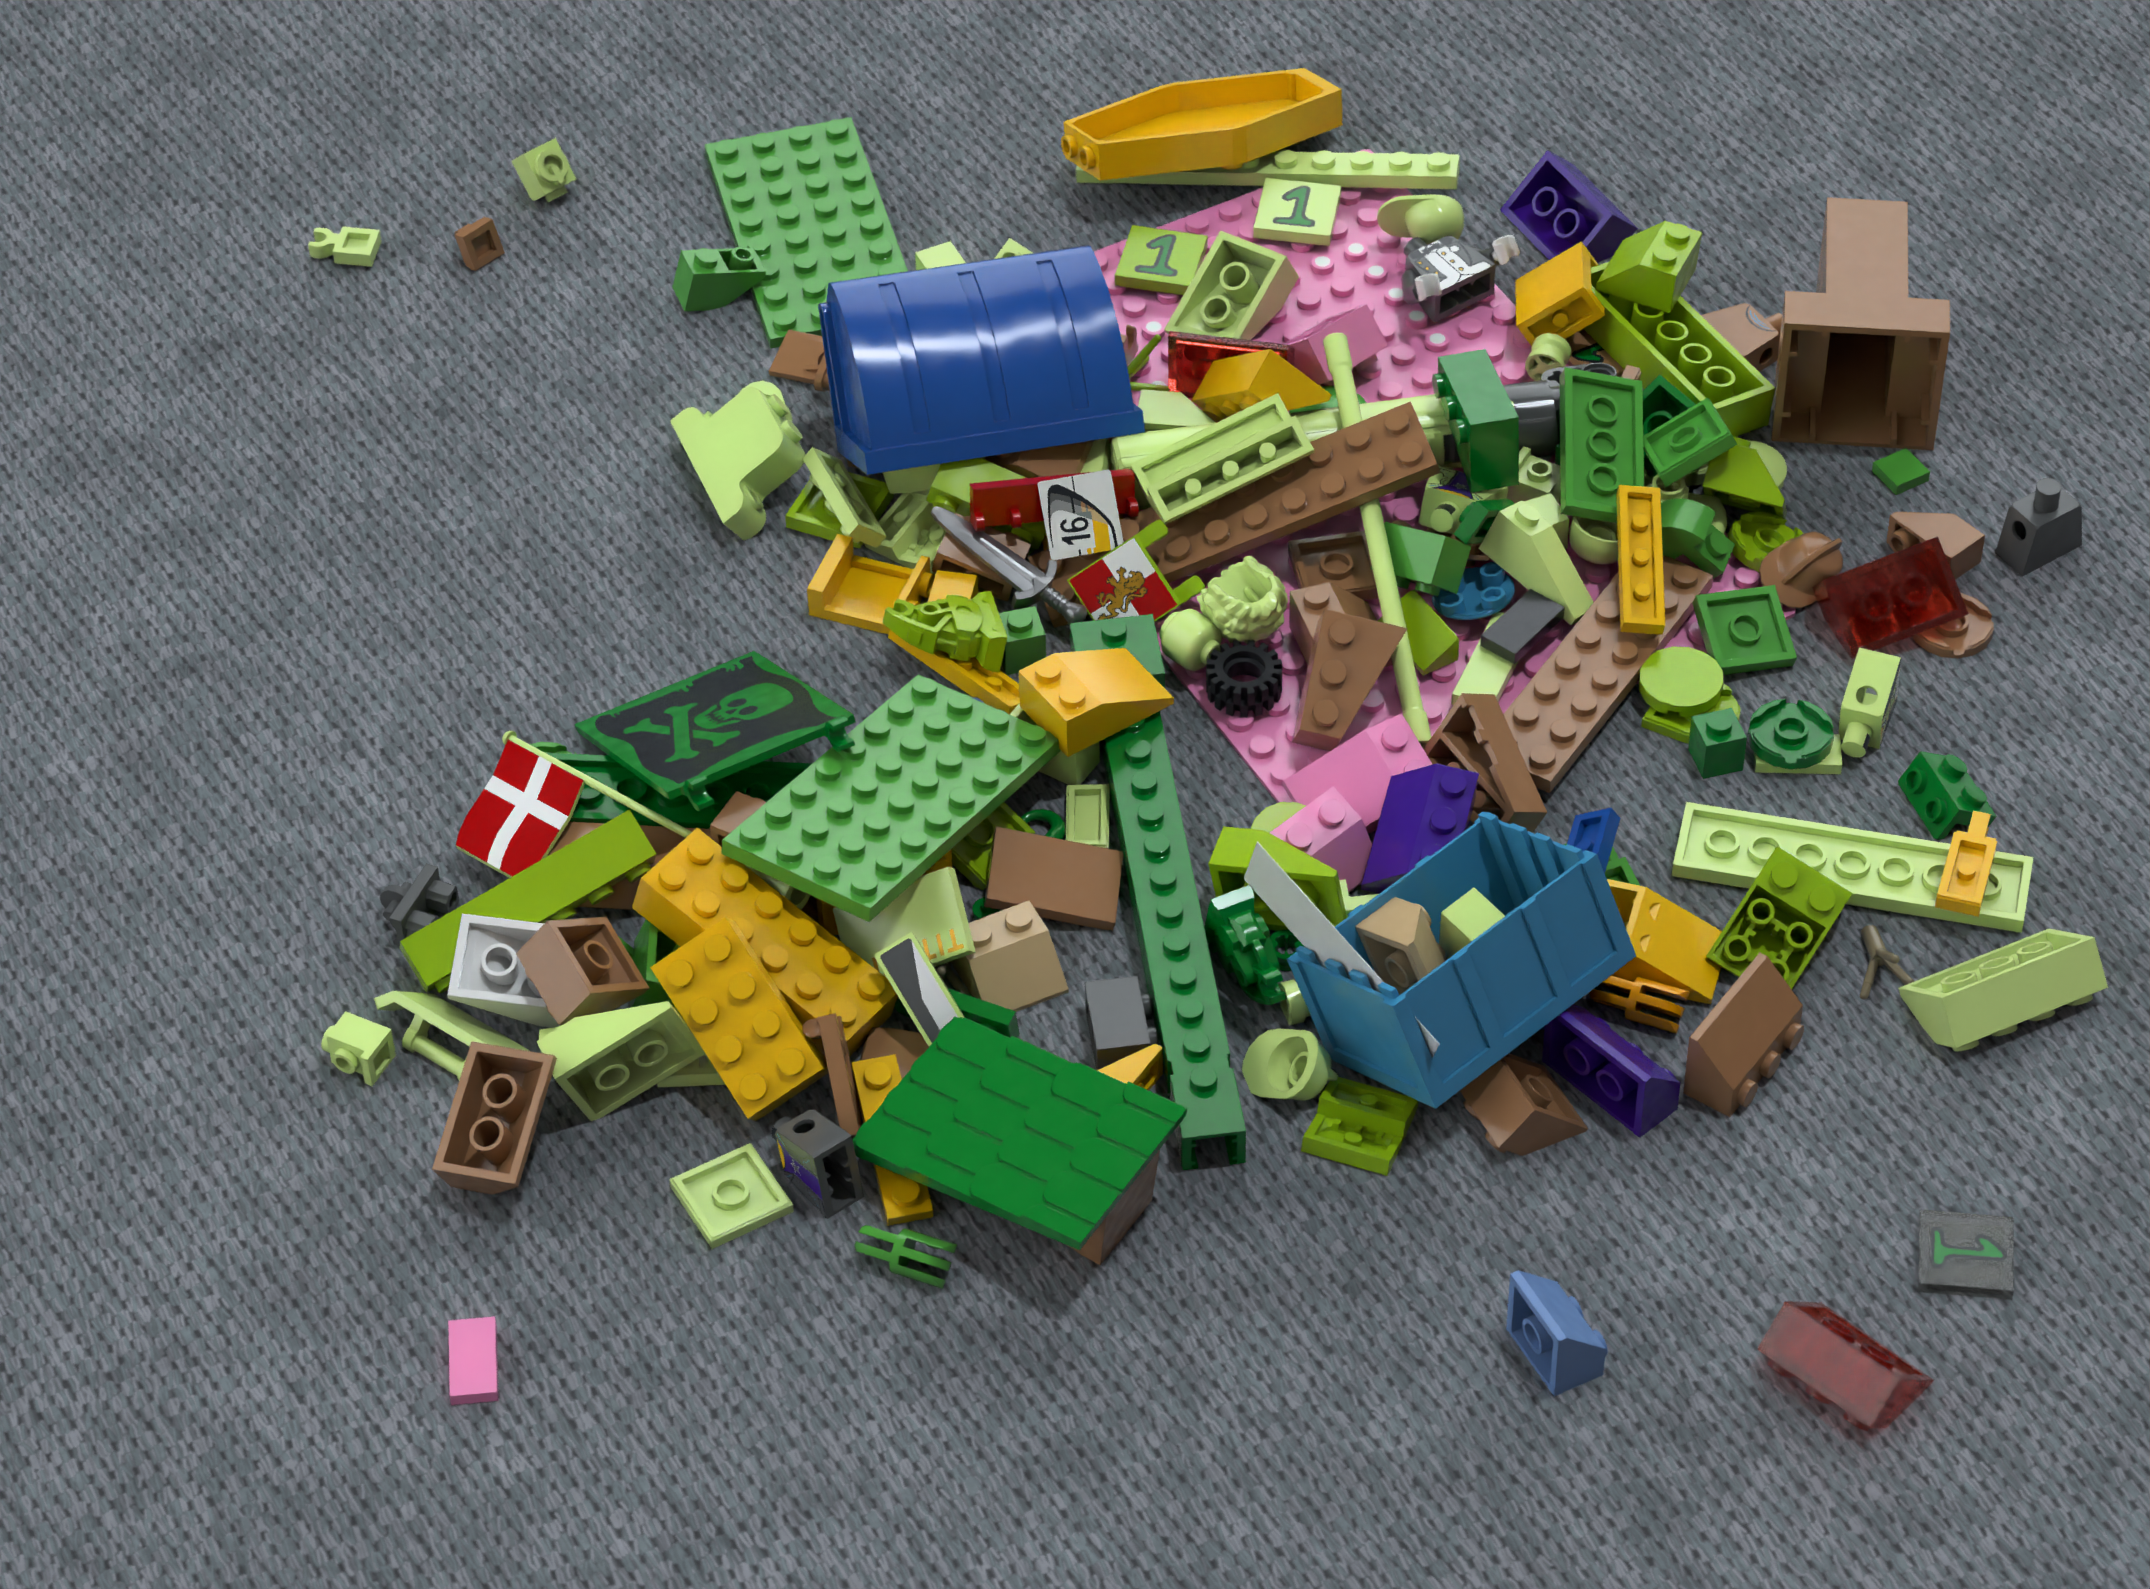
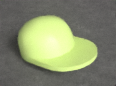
[1377,194,1464,244]
[1569,516,1618,564]

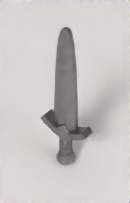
[931,506,1087,626]

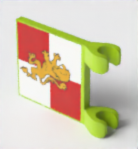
[1067,520,1205,622]

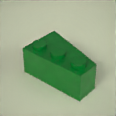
[1432,349,1519,493]

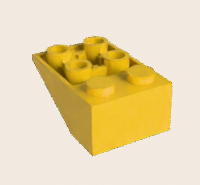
[1607,879,1722,1004]

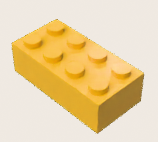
[650,917,829,1121]

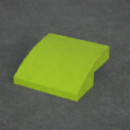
[1301,1077,1419,1176]

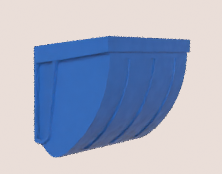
[818,245,1145,475]

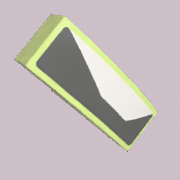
[874,931,965,1046]

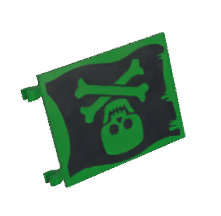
[574,651,856,811]

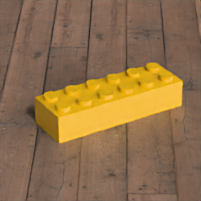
[632,828,898,1063]

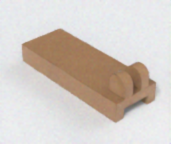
[803,1013,863,1138]

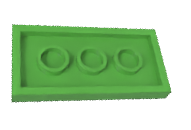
[1559,367,1644,523]

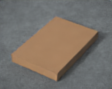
[984,826,1123,930]

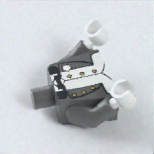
[1401,235,1520,323]

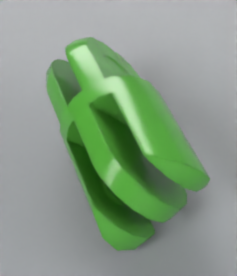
[855,1225,957,1289]

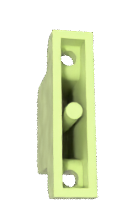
[670,387,805,540]

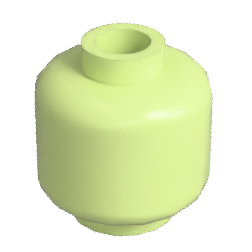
[1159,608,1222,671]

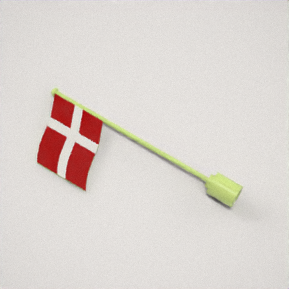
[456,731,811,909]

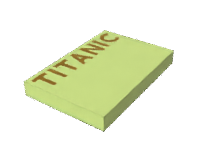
[833,867,976,978]

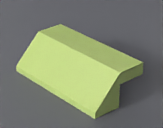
[1130,393,1314,525]

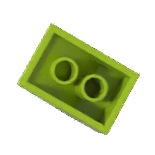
[1208,826,1347,931]

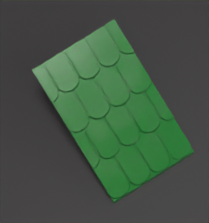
[852,1016,1187,1265]

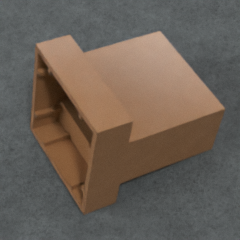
[1771,197,1950,450]

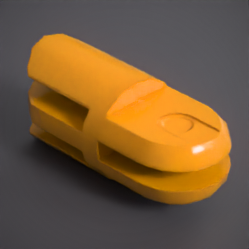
[1589,976,1690,1034]

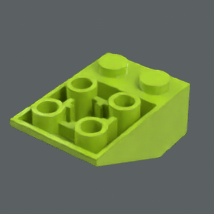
[1706,846,1853,989]

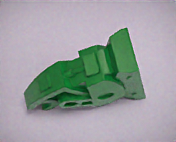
[1204,885,1287,1005]

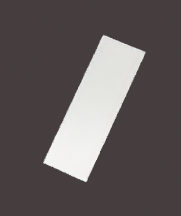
[1244,841,1440,1059]

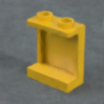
[1515,241,1605,346]
[807,534,935,635]

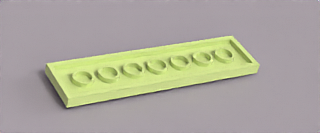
[1672,802,2034,933]

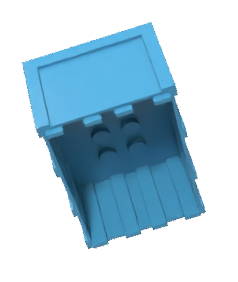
[1287,811,1636,1109]

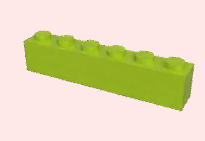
[400,809,657,993]

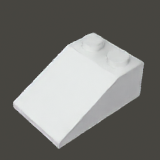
[447,914,559,1028]

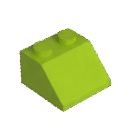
[1595,220,1703,313]
[1702,437,1787,519]

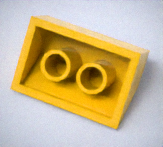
[1191,349,1332,423]

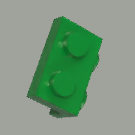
[1898,751,1997,840]

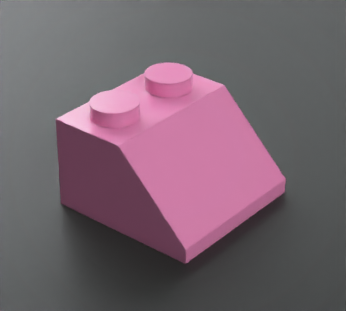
[1273,304,1388,386]
[1270,786,1372,893]

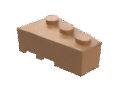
[1424,693,1547,833]

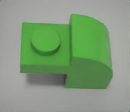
[1661,498,1735,579]

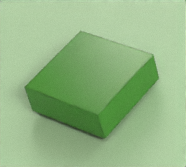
[1872,448,1930,495]

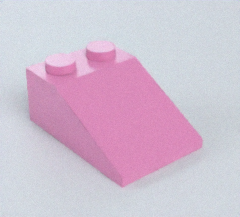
[1282,713,1432,834]

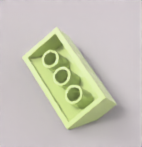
[1899,929,2108,1051]

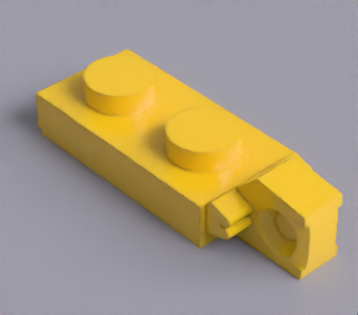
[1935,810,1997,917]

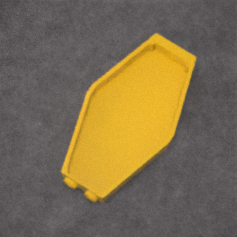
[1061,68,1343,181]

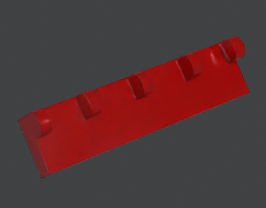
[970,468,1139,532]

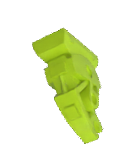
[883,591,1008,672]

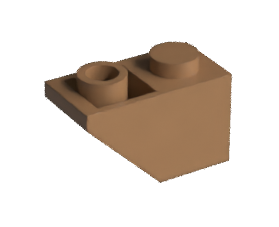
[1886,512,1985,585]

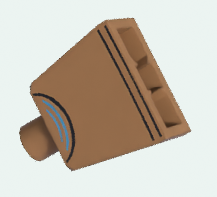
[1701,303,1782,372]

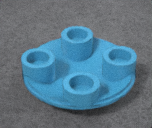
[1432,562,1515,620]

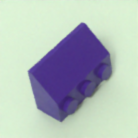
[1500,150,1638,263]
[1361,763,1479,894]
[1542,1005,1680,1138]

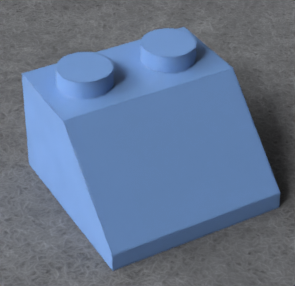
[1506,1270,1608,1396]

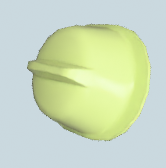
[1242,1028,1338,1101]

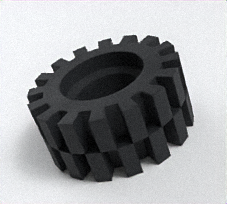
[1206,640,1282,717]

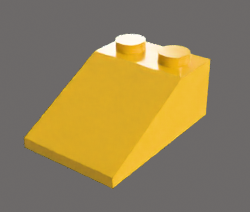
[1019,648,1174,757]

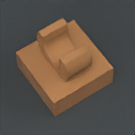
[454,217,505,271]

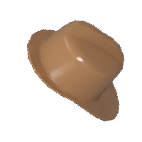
[1759,532,1843,608]

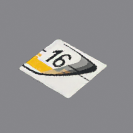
[1037,470,1124,560]

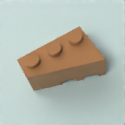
[1292,609,1408,751]

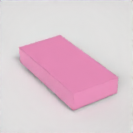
[448,1316,499,1405]

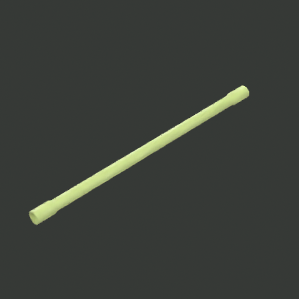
[1323,333,1432,749]

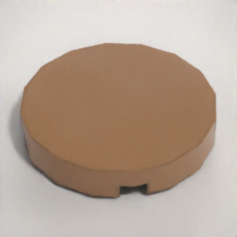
[1910,592,1994,658]

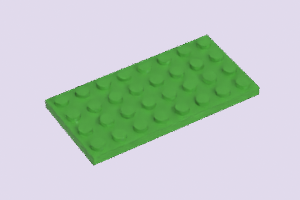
[704,117,908,348]
[721,674,1061,922]

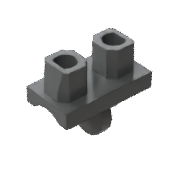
[380,863,459,946]

